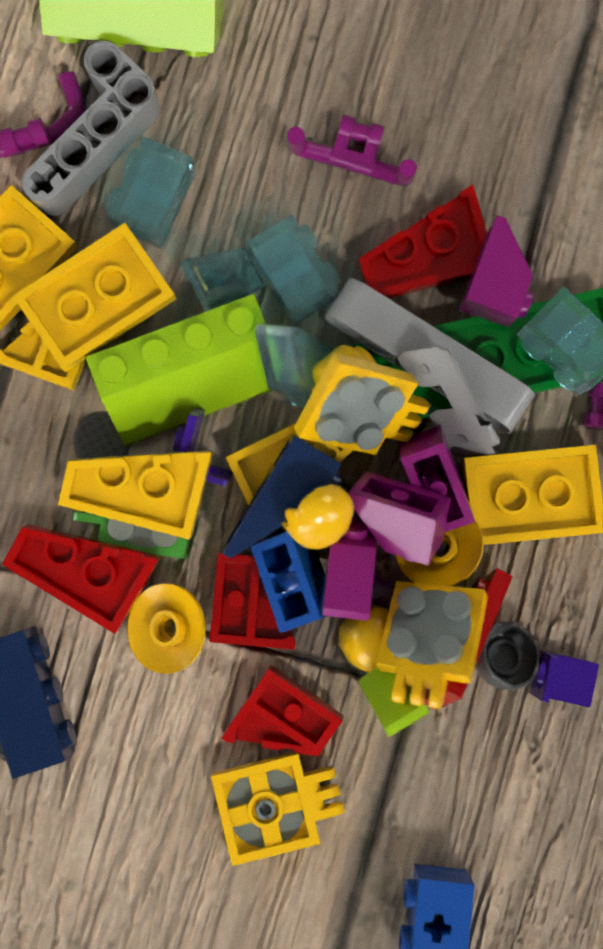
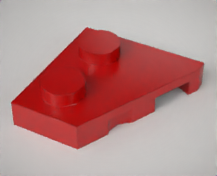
[209,553,296,650]
[221,665,344,757]

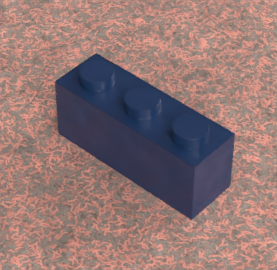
[0,626,77,779]

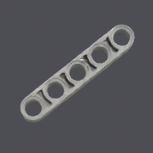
[324,278,535,434]

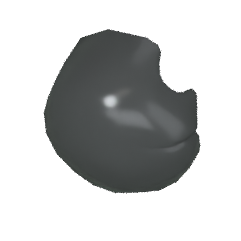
[475,621,540,691]

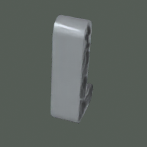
[22,41,160,216]

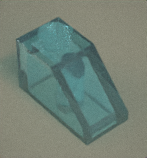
[255,324,334,407]

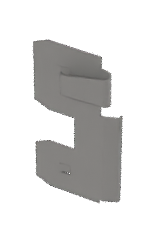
[397,346,500,456]

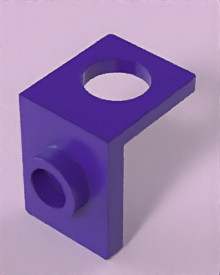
[173,408,233,487]
[530,650,599,707]

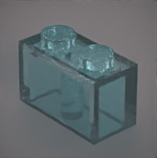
[106,136,196,249]
[247,215,341,326]
[516,286,603,395]

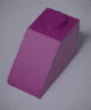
[459,215,534,328]
[399,425,475,533]
[348,471,451,566]
[322,517,377,621]

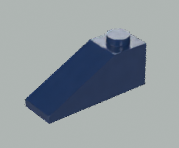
[223,434,342,559]

